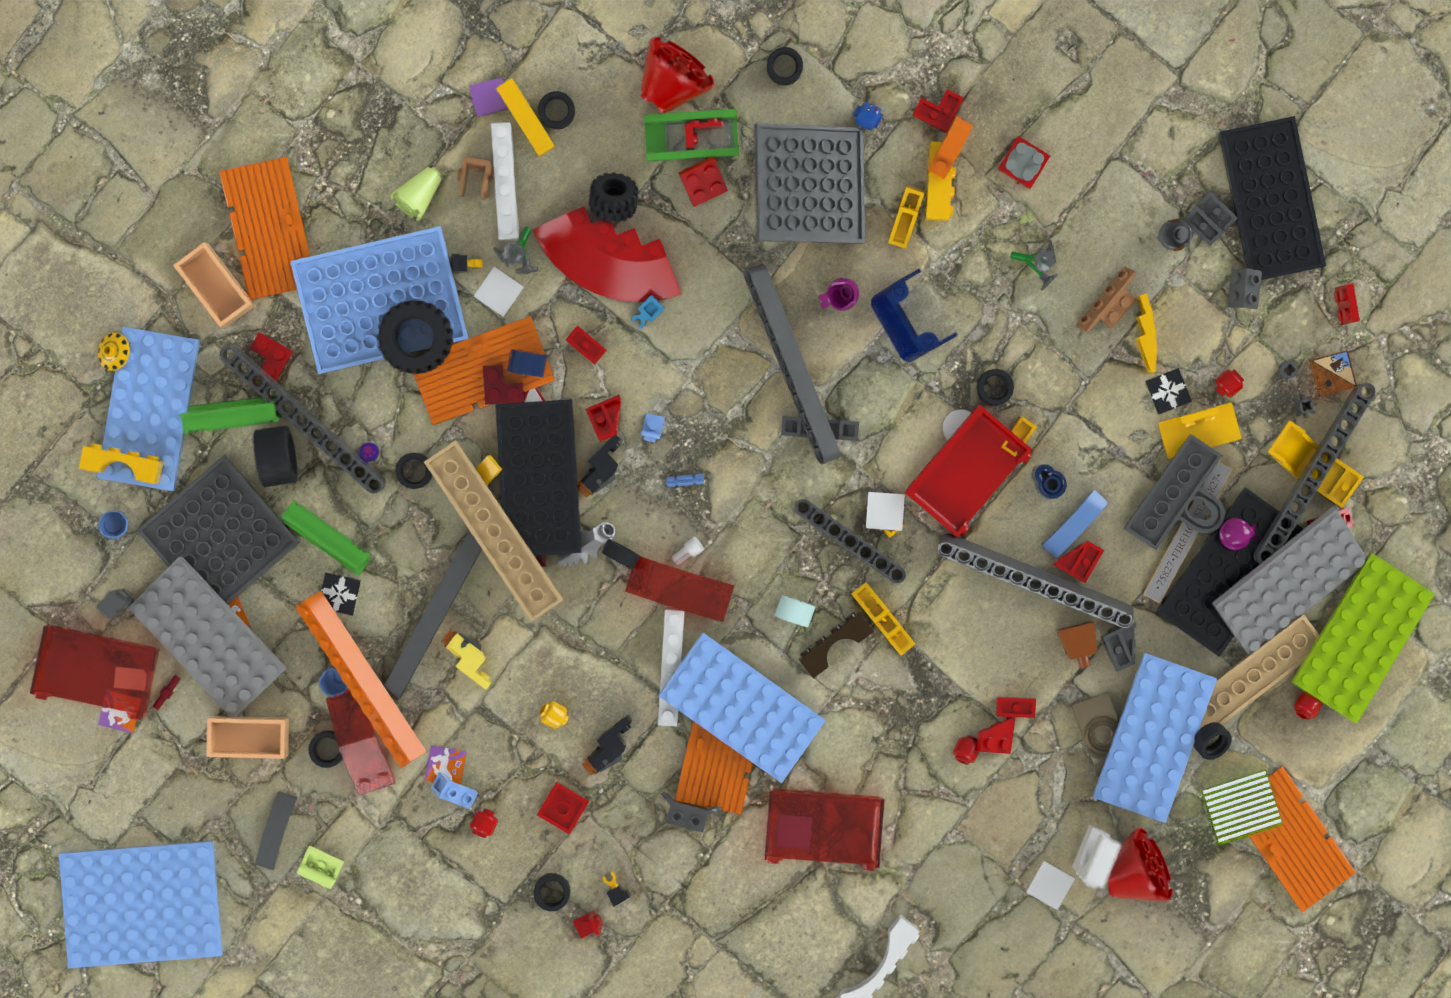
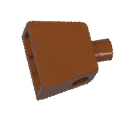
[1056,621,1097,668]

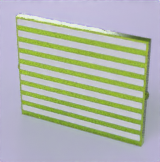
[1201,770,1283,846]

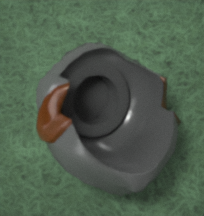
[1157,219,1194,251]

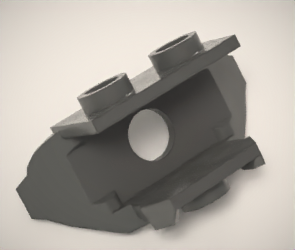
[661,791,722,832]

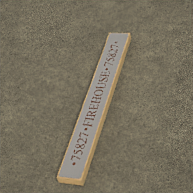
[1142,462,1233,603]

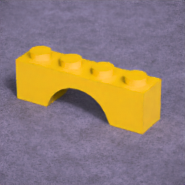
[78,443,164,484]

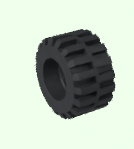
[589,172,639,223]

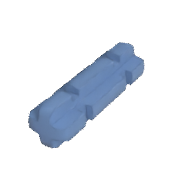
[666,474,704,487]

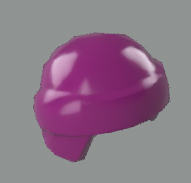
[818,277,859,311]
[1219,518,1257,551]

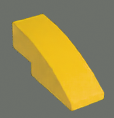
[888,184,925,249]

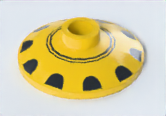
[98,332,130,371]

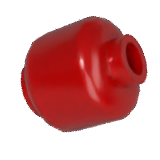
[1215,369,1244,398]
[1294,692,1323,720]
[953,735,979,765]
[470,808,498,838]

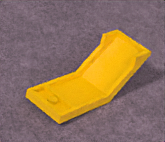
[1267,420,1364,509]

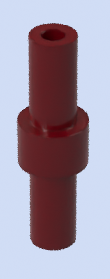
[152,675,181,710]

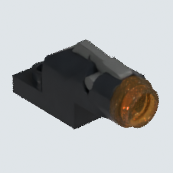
[578,435,621,498]
[582,715,632,775]

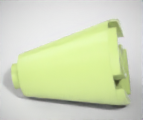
[390,167,442,221]

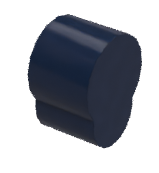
[507,349,547,377]
[1032,464,1067,499]

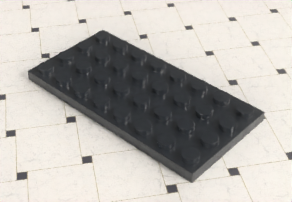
[1218,116,1326,280]
[495,399,582,556]
[1156,488,1304,657]

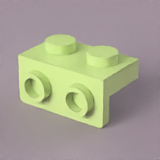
[297,846,344,889]

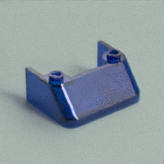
[870,268,958,362]

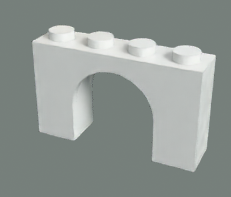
[1072,825,1121,889]

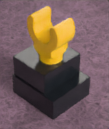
[451,254,483,273]
[602,871,631,907]

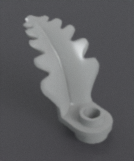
[556,522,615,567]

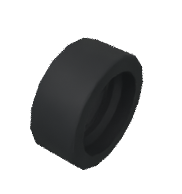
[767,47,803,86]
[538,91,575,130]
[976,369,1014,406]
[395,453,433,489]
[601,539,640,569]
[1193,722,1232,760]
[308,730,347,768]
[534,873,571,912]

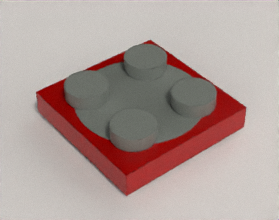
[997,136,1050,189]

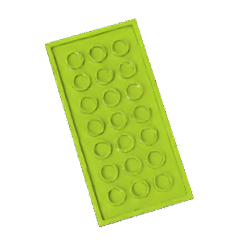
[1291,553,1435,724]

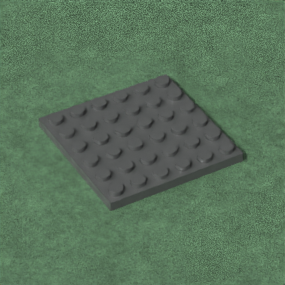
[754,123,865,244]
[136,455,301,605]

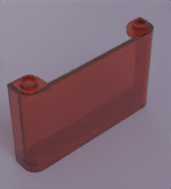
[30,625,160,720]
[764,789,885,871]

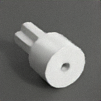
[672,537,704,565]

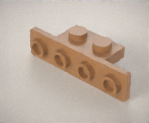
[1076,267,1136,333]

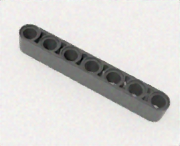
[794,499,906,583]

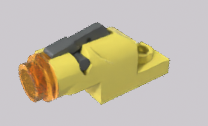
[441,629,492,690]

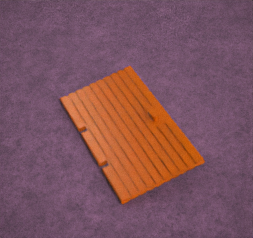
[219,157,311,300]
[414,316,555,426]
[675,721,753,814]
[1228,766,1356,913]

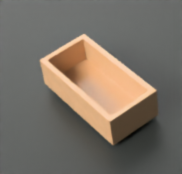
[173,242,256,329]
[207,716,289,759]

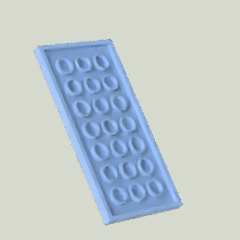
[97,327,200,491]
[658,632,826,783]
[1092,653,1217,823]

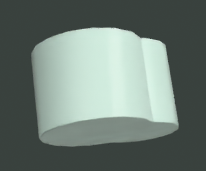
[774,595,815,627]

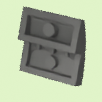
[1183,191,1238,246]

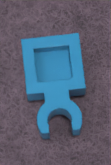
[631,295,665,329]

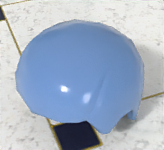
[98,511,129,540]
[319,667,348,697]

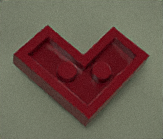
[483,365,524,405]

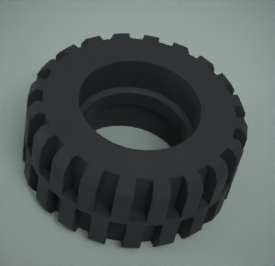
[377,300,453,374]

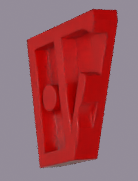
[585,395,622,442]
[1052,541,1104,583]
[976,717,1016,754]

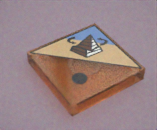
[1309,350,1357,397]

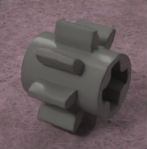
[1291,394,1317,418]

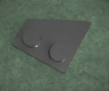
[1101,622,1136,672]

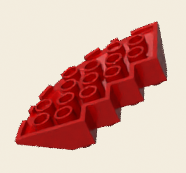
[532,206,682,302]

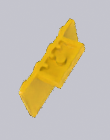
[1158,402,1242,459]

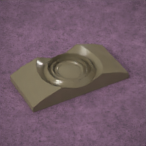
[1071,692,1119,777]

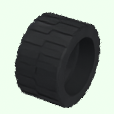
[253,425,298,487]

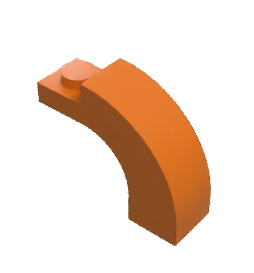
[928,115,973,179]

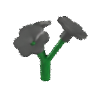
[493,226,539,274]
[1010,240,1058,291]

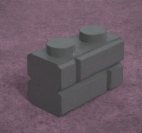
[96,588,134,619]

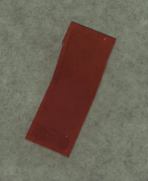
[625,556,735,622]
[326,690,395,796]

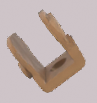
[457,157,493,201]

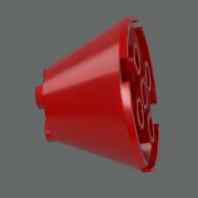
[640,37,715,113]
[1107,827,1173,902]

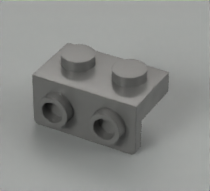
[1228,269,1262,309]

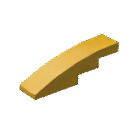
[496,78,555,157]
[1135,293,1157,374]
[852,582,916,656]

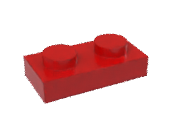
[566,325,607,365]
[996,697,1036,718]

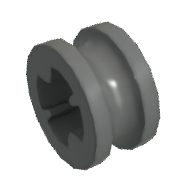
[1278,361,1298,379]

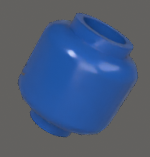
[853,102,883,131]

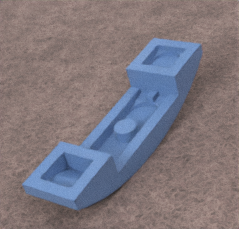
[1042,489,1108,558]

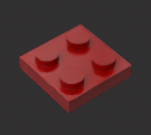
[678,156,728,207]
[1334,283,1360,325]
[537,781,589,835]

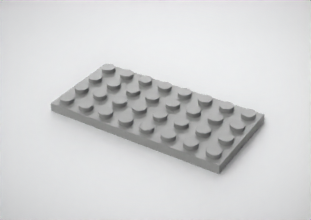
[1212,506,1367,655]
[128,556,287,717]

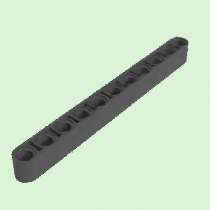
[744,264,840,464]
[219,345,386,494]
[1254,383,1376,564]
[384,530,482,701]
[937,533,1134,628]

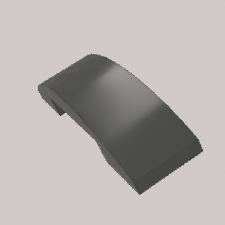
[781,416,859,441]
[255,791,297,870]

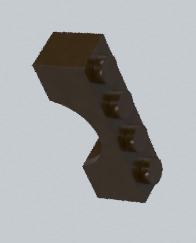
[799,612,874,679]

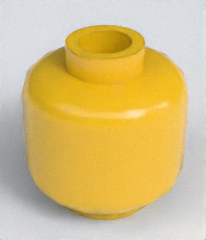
[539,701,569,729]

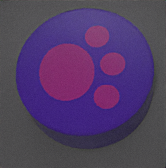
[359,442,379,462]

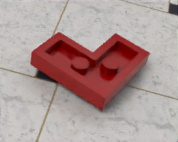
[912,89,964,133]
[250,332,294,382]

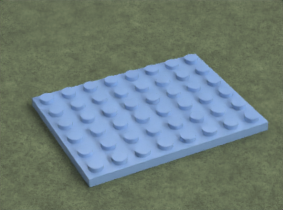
[290,226,469,374]
[59,841,223,968]

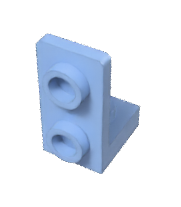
[640,413,665,442]
[430,772,478,809]

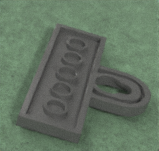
[1124,434,1225,550]

